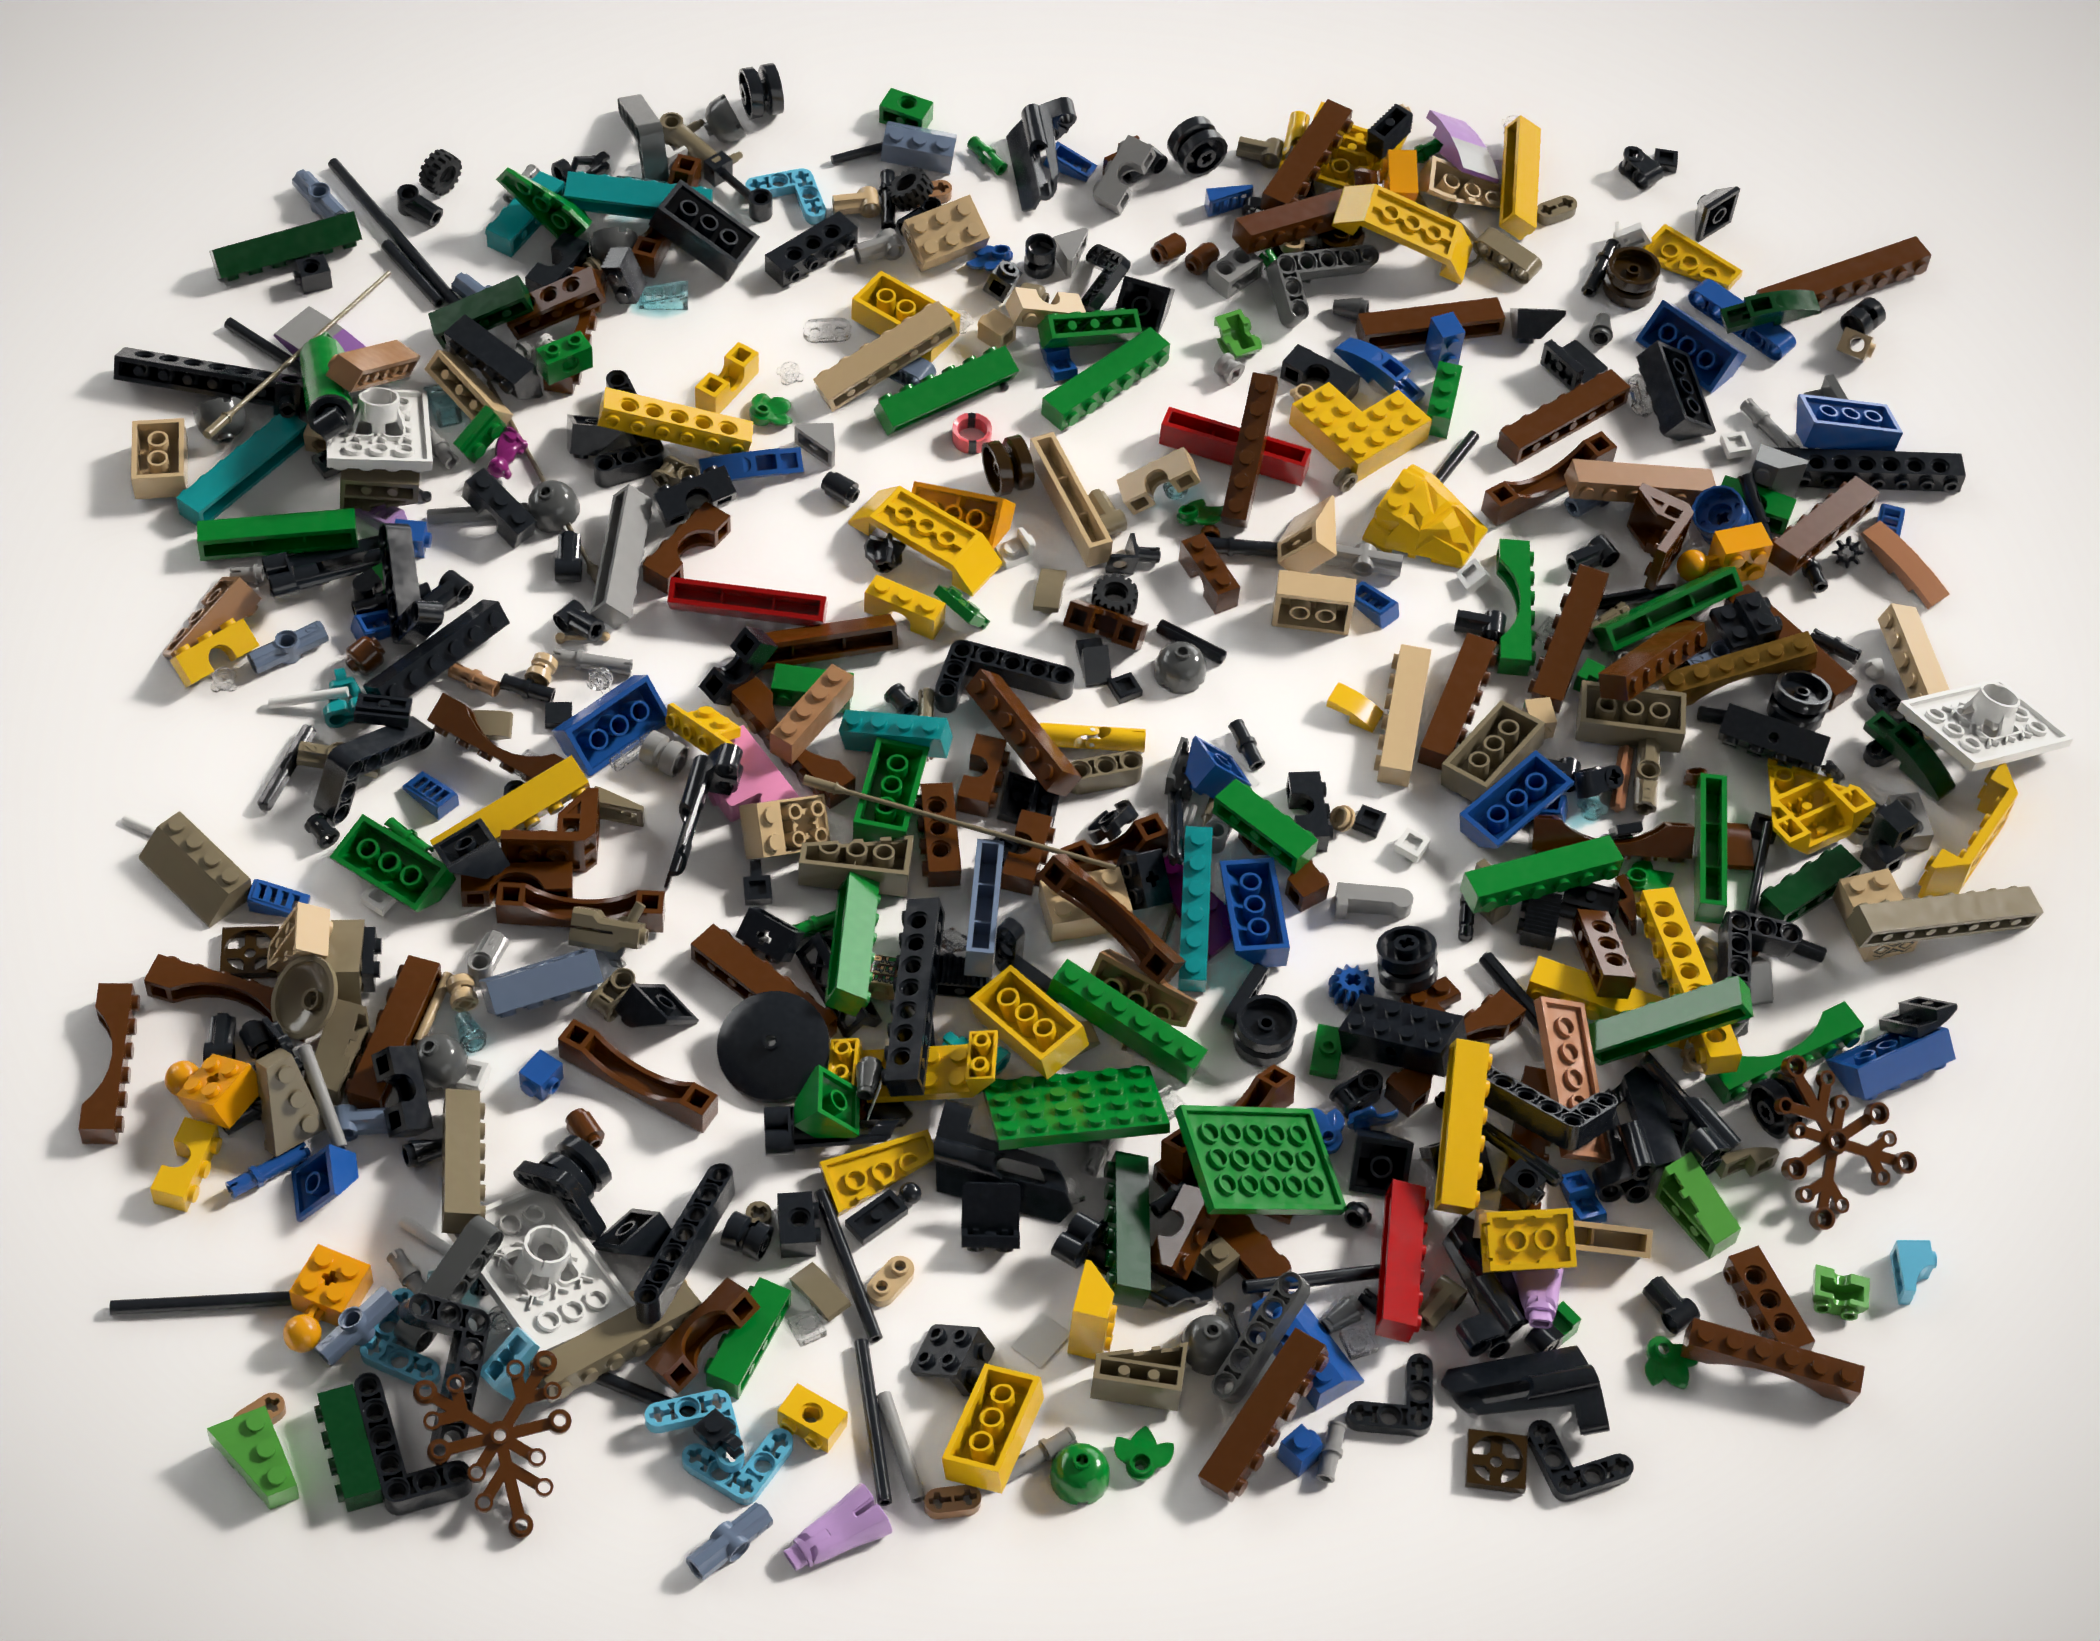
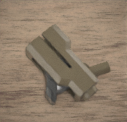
[568,901,649,968]

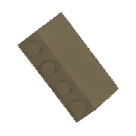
[1575,680,1686,753]
[138,811,252,928]

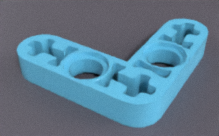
[745,168,826,225]
[359,1288,441,1389]
[644,1389,745,1473]
[682,1428,793,1505]

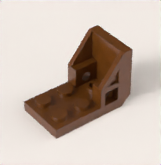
[1626,483,1694,591]
[500,788,601,873]

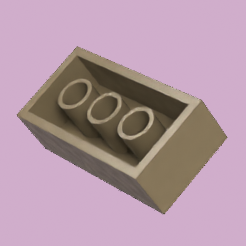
[1441,700,1546,802]

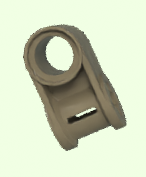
[651,455,700,487]
[586,968,636,1022]

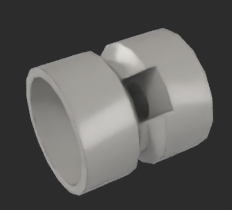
[639,730,689,777]

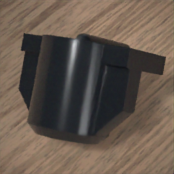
[863,533,906,573]

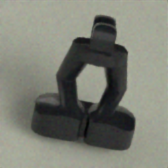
[551,151,610,186]

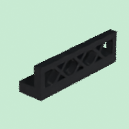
[795,932,883,1038]

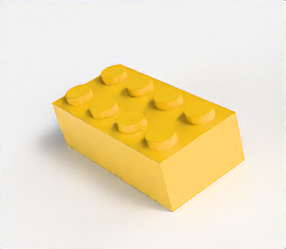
[851,271,960,363]
[969,965,1089,1080]
[942,1363,1044,1494]

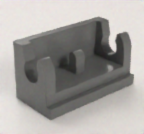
[1164,736,1193,801]

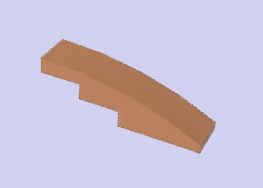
[1860,521,1950,609]

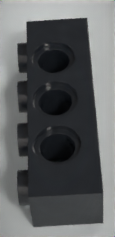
[765,211,858,288]

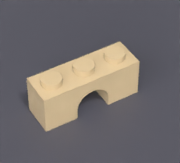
[1005,287,1086,328]
[1116,447,1201,515]

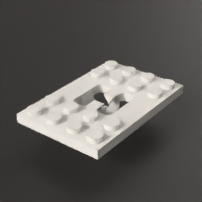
[326,387,433,472]
[1897,678,2074,772]
[447,1188,635,1355]

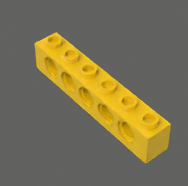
[598,387,753,455]

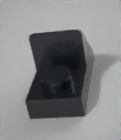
[1075,637,1112,687]

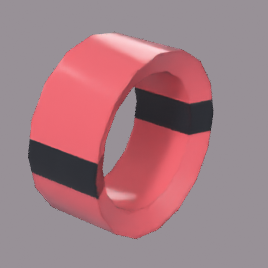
[952,412,992,454]

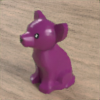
[486,426,528,480]

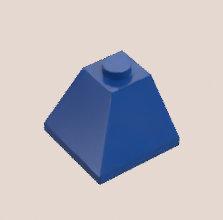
[1185,735,1252,799]
[291,1144,359,1222]

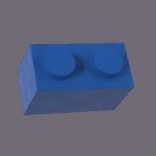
[1424,312,1466,371]

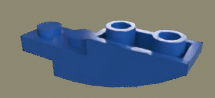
[1333,337,1426,405]
[698,447,804,481]

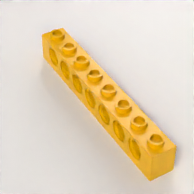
[1636,887,1743,1075]

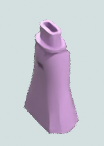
[1511,1269,1564,1329]
[783,1483,893,1571]

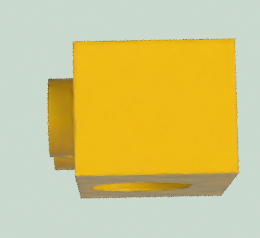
[777,1383,848,1453]

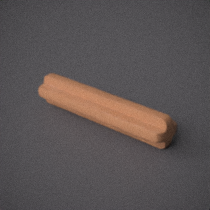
[1609,745,1634,813]

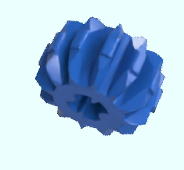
[1328,964,1375,1010]

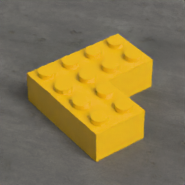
[1289,382,1432,483]

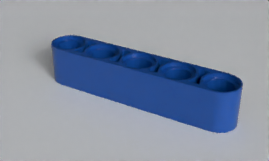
[1688,279,1796,361]

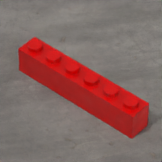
[1159,407,1312,487]
[667,577,828,626]
[1375,1179,1429,1343]

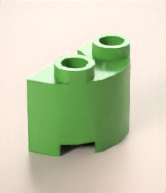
[1214,309,1262,359]
[1812,1264,1870,1321]

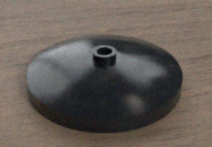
[717,991,831,1103]

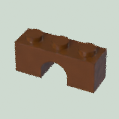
[1178,533,1240,615]
[1062,599,1149,650]
[956,733,1011,818]
[1000,810,1056,896]
[1150,1184,1220,1281]

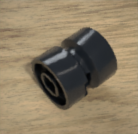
[1024,233,1056,279]
[1840,297,1886,341]
[720,1211,774,1261]

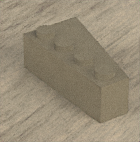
[798,835,914,897]

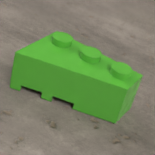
[1654,1152,1741,1259]
[206,1406,299,1510]

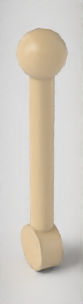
[555,631,610,644]

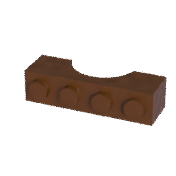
[642,502,731,595]
[1060,812,1168,872]
[1238,833,1330,913]
[461,860,573,907]
[644,1277,761,1394]

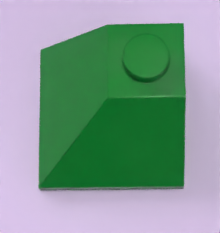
[794,1065,860,1138]

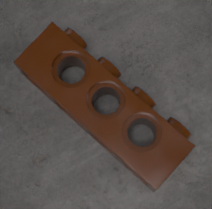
[506,266,607,340]
[915,782,962,888]
[1570,909,1637,999]
[1723,1245,1815,1351]

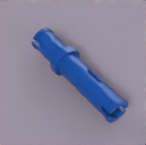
[225,1142,311,1199]

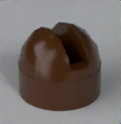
[1200,524,1220,545]

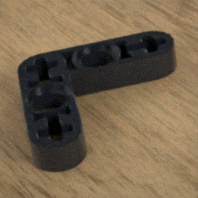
[1081,244,1131,312]
[1863,684,1925,767]
[994,917,1060,1004]
[513,1160,606,1241]
[1345,1353,1433,1437]
[1527,1420,1634,1502]

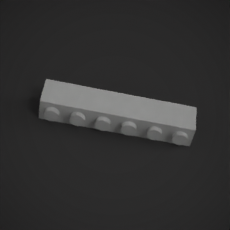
[590,484,653,629]

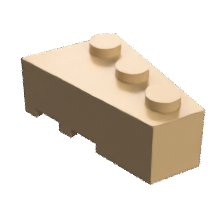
[267,902,333,972]

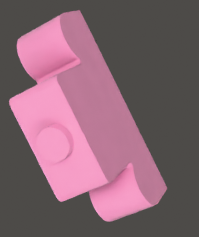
[708,725,799,822]

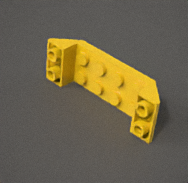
[1331,184,1473,285]
[848,485,1003,597]
[1917,763,2018,898]
[828,1030,998,1103]

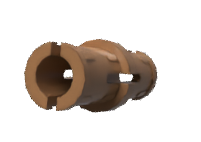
[448,662,501,697]

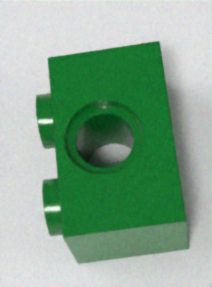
[879,88,934,128]
[536,331,593,385]

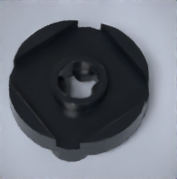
[1086,800,1139,844]

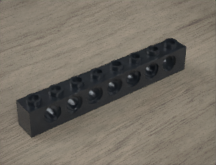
[113,347,306,412]
[1772,447,1966,492]
[881,897,945,1097]

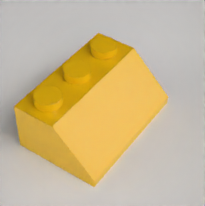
[1067,1260,1118,1360]

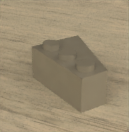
[340,468,420,511]
[325,919,365,1005]
[304,999,370,1106]
[255,1047,326,1157]
[1090,1342,1188,1411]

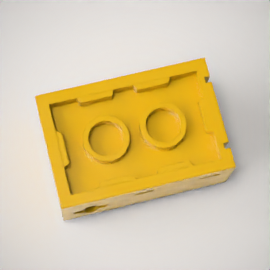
[1479,1208,1577,1273]

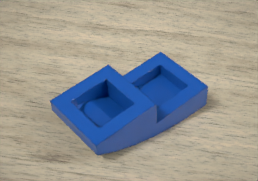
[1039,342,1078,382]
[1559,1169,1607,1223]

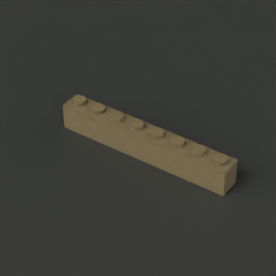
[1846,885,2044,948]

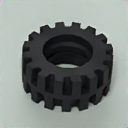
[418,149,462,196]
[887,167,934,211]
[1091,574,1138,617]

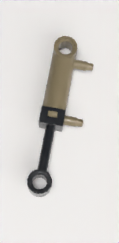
[660,112,773,222]

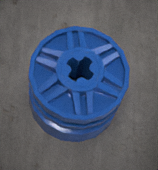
[1692,485,1754,546]

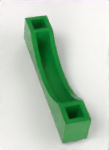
[1496,538,1536,676]
[1704,1001,1864,1105]

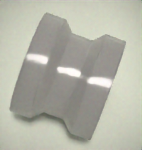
[1214,353,1245,384]

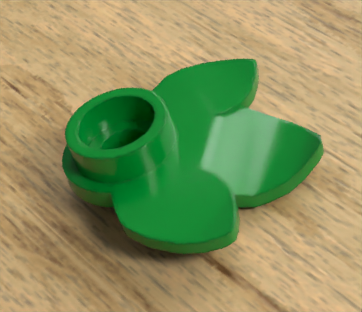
[749,393,793,426]
[1176,499,1223,526]
[1625,860,1674,892]
[1644,1336,1698,1390]
[1114,1426,1174,1481]

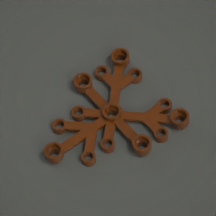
[1774,1055,1917,1231]
[413,1350,572,1540]

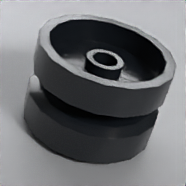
[738,62,784,120]
[1167,116,1228,177]
[1766,669,1832,732]
[1376,925,1439,994]
[1232,994,1298,1067]
[1748,1068,1816,1139]
[538,1135,612,1200]

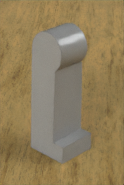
[1334,882,1414,919]

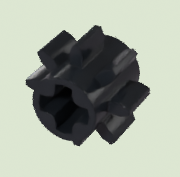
[1832,536,1865,569]

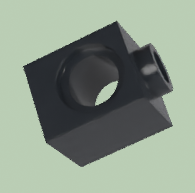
[293,254,333,294]
[1498,1158,1547,1210]

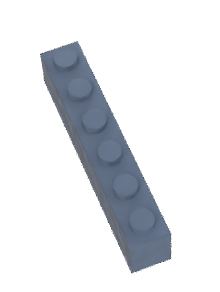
[964,838,1004,978]

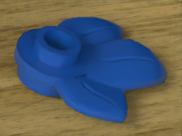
[966,244,1013,271]
[1347,1106,1399,1133]
[1306,1108,1345,1154]

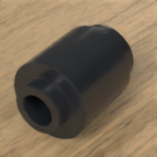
[821,471,860,505]
[239,1020,276,1060]

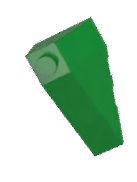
[495,167,593,239]

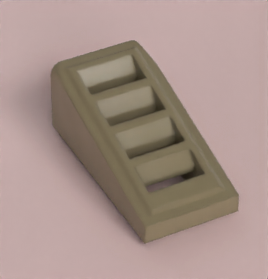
[594,786,645,827]

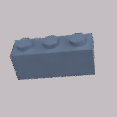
[880,121,958,174]

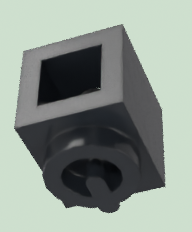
[982,260,1023,303]

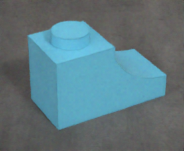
[1890,1240,1937,1305]
[480,1326,540,1401]

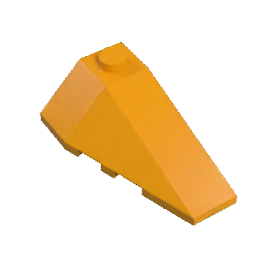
[911,481,1016,549]

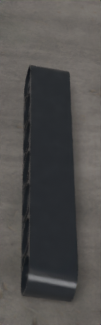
[634,1163,735,1325]

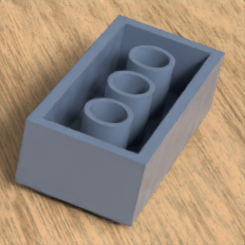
[478,948,604,1018]

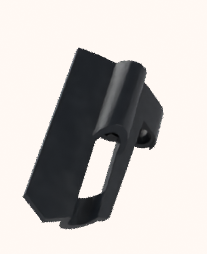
[1006,97,1077,212]
[261,535,381,599]
[664,743,744,889]
[1639,1051,1742,1176]
[1592,1066,1682,1204]
[934,1099,1073,1223]
[764,1102,913,1156]
[1050,1211,1213,1308]
[1442,1215,1529,1359]
[1441,1345,1610,1436]

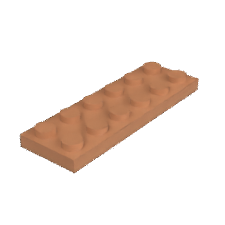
[1534,996,1612,1164]

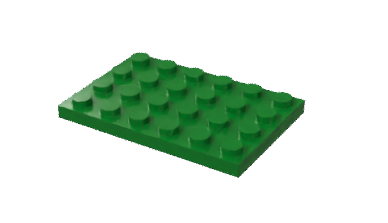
[982,1065,1170,1150]
[1174,1105,1347,1215]

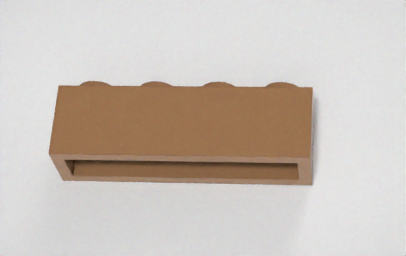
[770,664,854,765]

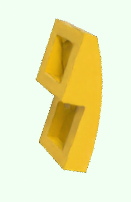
[1326,682,1384,733]

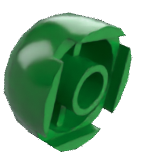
[1050,1443,1110,1505]

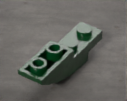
[1720,290,1821,334]
[1863,710,1956,802]

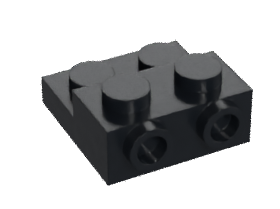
[1709,591,1783,653]

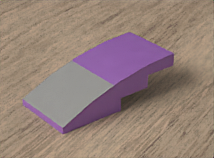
[1426,110,1500,184]
[273,306,366,361]

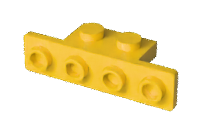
[666,703,741,755]

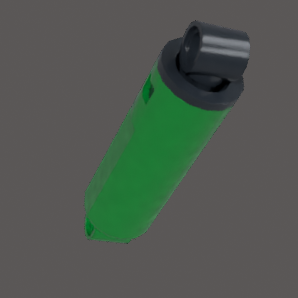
[300,331,354,441]

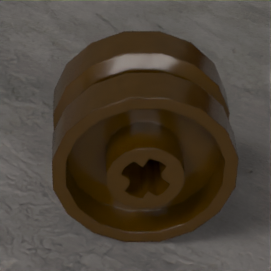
[1603,246,1661,308]
[981,434,1035,497]

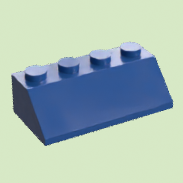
[1635,300,1747,393]
[1796,394,1903,451]
[552,675,667,776]
[1459,750,1574,849]
[1219,857,1290,967]
[1826,1026,1956,1101]
[1248,1291,1365,1411]

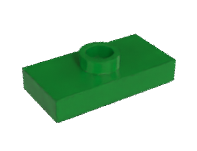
[1309,1023,1342,1080]

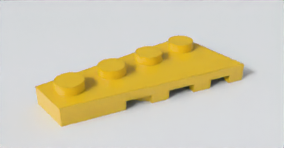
[1642,223,1743,291]
[819,1129,934,1217]

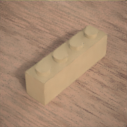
[424,349,513,425]

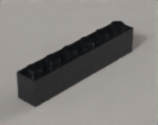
[363,599,510,698]

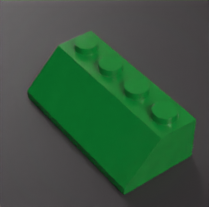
[852,737,930,842]
[330,814,457,912]

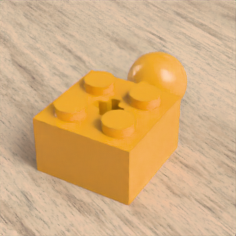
[1378,149,1419,202]
[1676,522,1773,582]
[165,1054,259,1129]
[283,1244,374,1353]

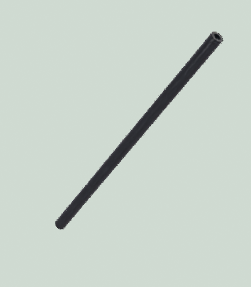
[328,158,460,305]

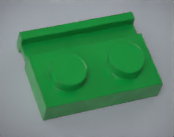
[453,405,507,464]
[933,585,991,629]

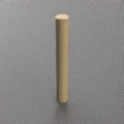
[413,971,453,1044]

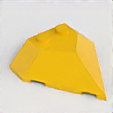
[1767,758,1876,855]

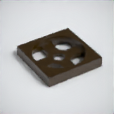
[219,926,279,979]
[1465,1429,1528,1494]

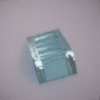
[639,281,689,310]
[423,384,462,428]

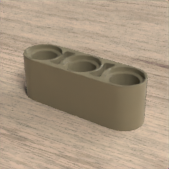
[1473,227,1543,284]
[1071,751,1143,795]

